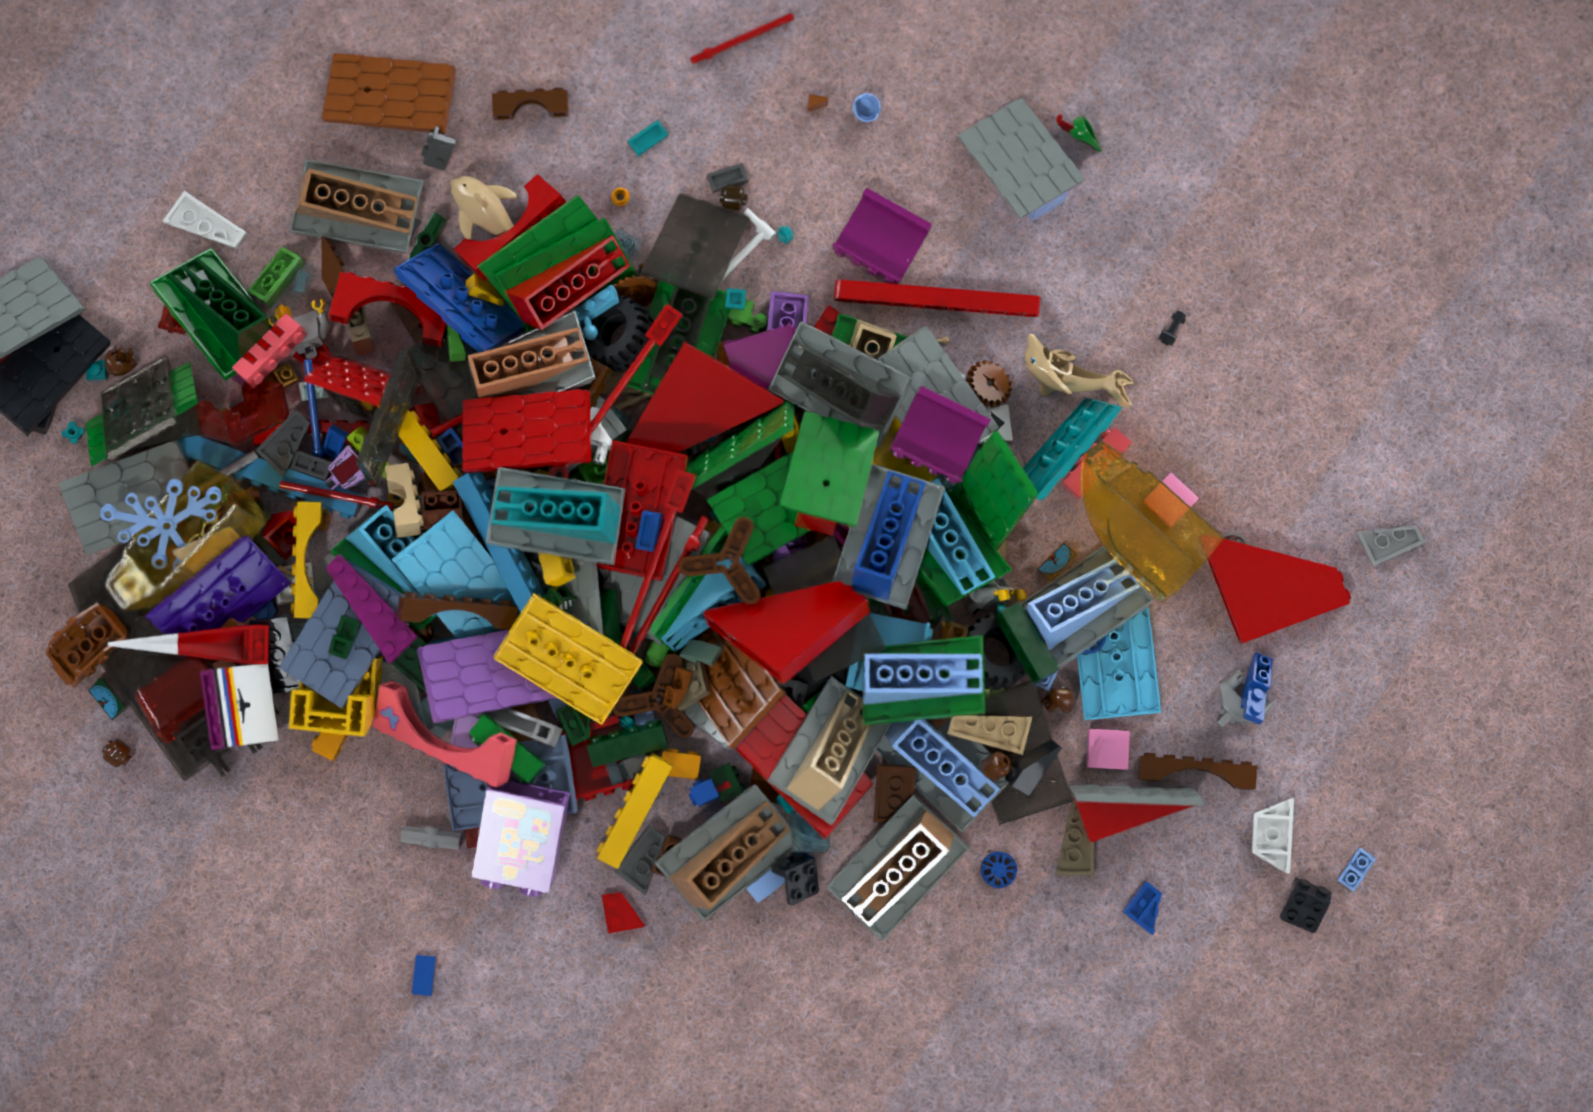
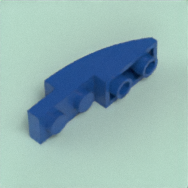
[1241,652,1273,725]

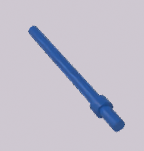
[304,359,324,459]

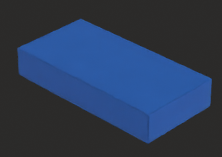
[323,424,348,460]
[635,510,663,552]
[412,955,436,996]

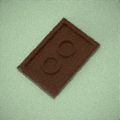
[873,764,916,823]

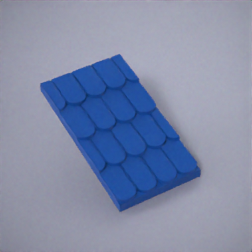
[394,243,526,353]

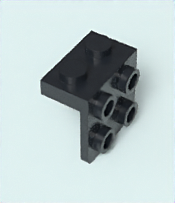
[771,851,819,906]
[1280,877,1332,933]

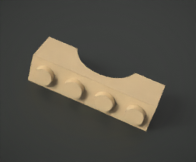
[385,463,423,538]

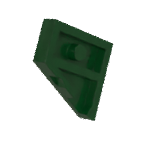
[555,705,590,747]

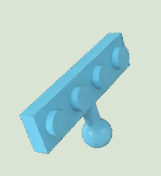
[565,285,619,340]

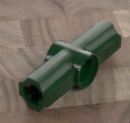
[406,212,447,261]

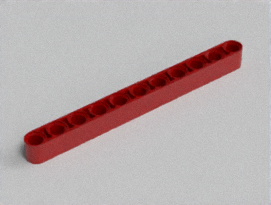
[834,280,1041,317]

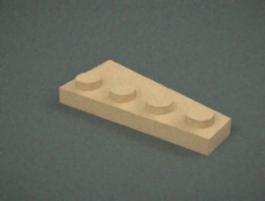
[947,716,1032,755]

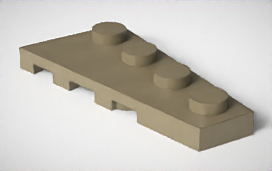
[1055,799,1094,876]

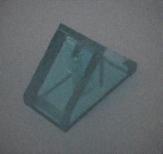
[614,228,640,259]

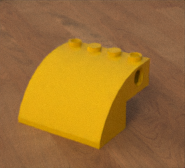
[289,655,383,737]

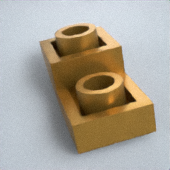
[256,363,299,400]

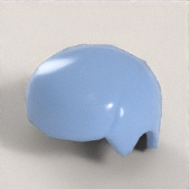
[852,93,881,122]

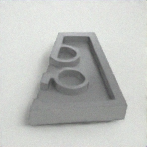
[1355,525,1425,567]

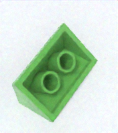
[247,247,305,308]

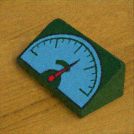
[88,678,127,720]

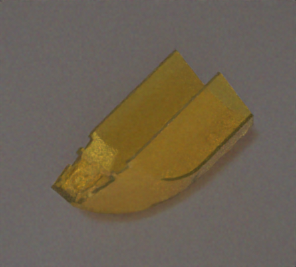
[1081,441,1224,603]
[105,460,268,611]

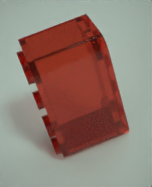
[194,378,289,445]
[134,656,213,744]

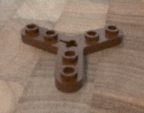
[678,517,760,604]
[612,653,694,739]

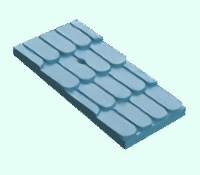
[392,510,520,639]
[1077,606,1161,720]

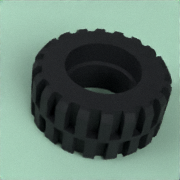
[581,295,654,372]
[960,613,1027,691]

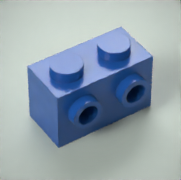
[688,779,720,808]

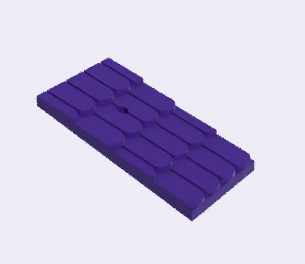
[145,536,291,663]

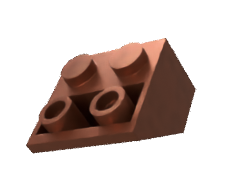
[422,490,464,533]

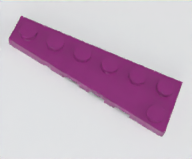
[325,554,418,664]

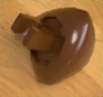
[104,347,137,376]
[1040,685,1076,713]

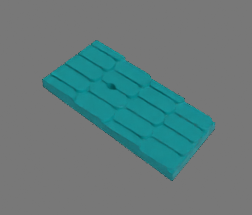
[1023,397,1123,501]

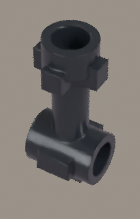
[1158,310,1186,346]

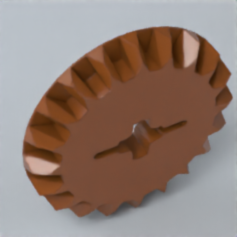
[613,275,657,307]
[965,360,1012,408]

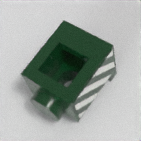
[543,584,577,612]

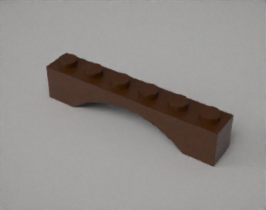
[396,592,518,629]
[1137,753,1257,790]

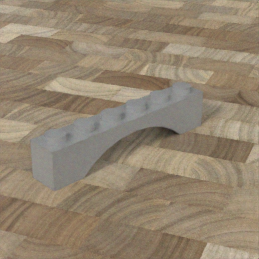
[474,708,562,747]

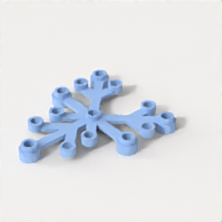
[100,479,222,576]

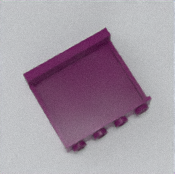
[724,322,796,410]

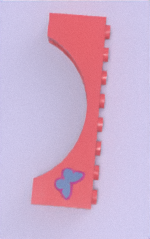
[372,680,516,787]

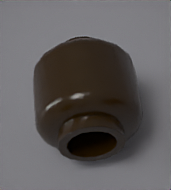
[719,184,748,211]

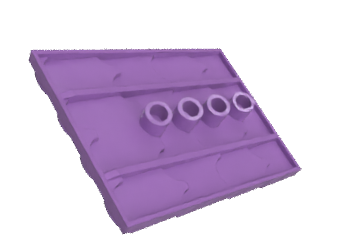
[417,629,557,723]

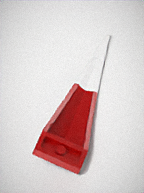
[107,625,268,664]

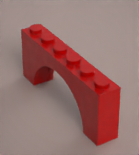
[453,174,566,281]
[329,272,447,347]

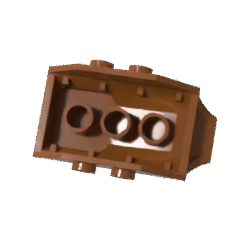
[45,603,127,688]

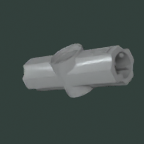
[401,825,462,850]

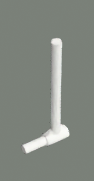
[708,209,777,288]

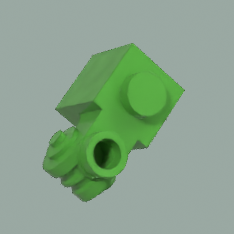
[728,299,767,334]

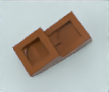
[663,667,692,709]

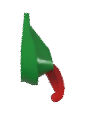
[1056,114,1102,152]

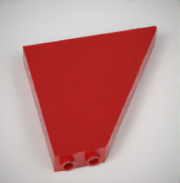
[626,341,784,453]
[1198,534,1351,644]
[703,581,870,684]

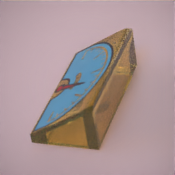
[1037,543,1078,582]

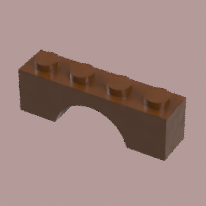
[492,87,569,120]

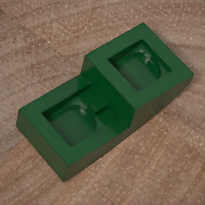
[328,615,361,660]

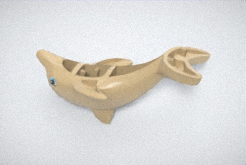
[450,176,517,240]
[1024,334,1134,408]

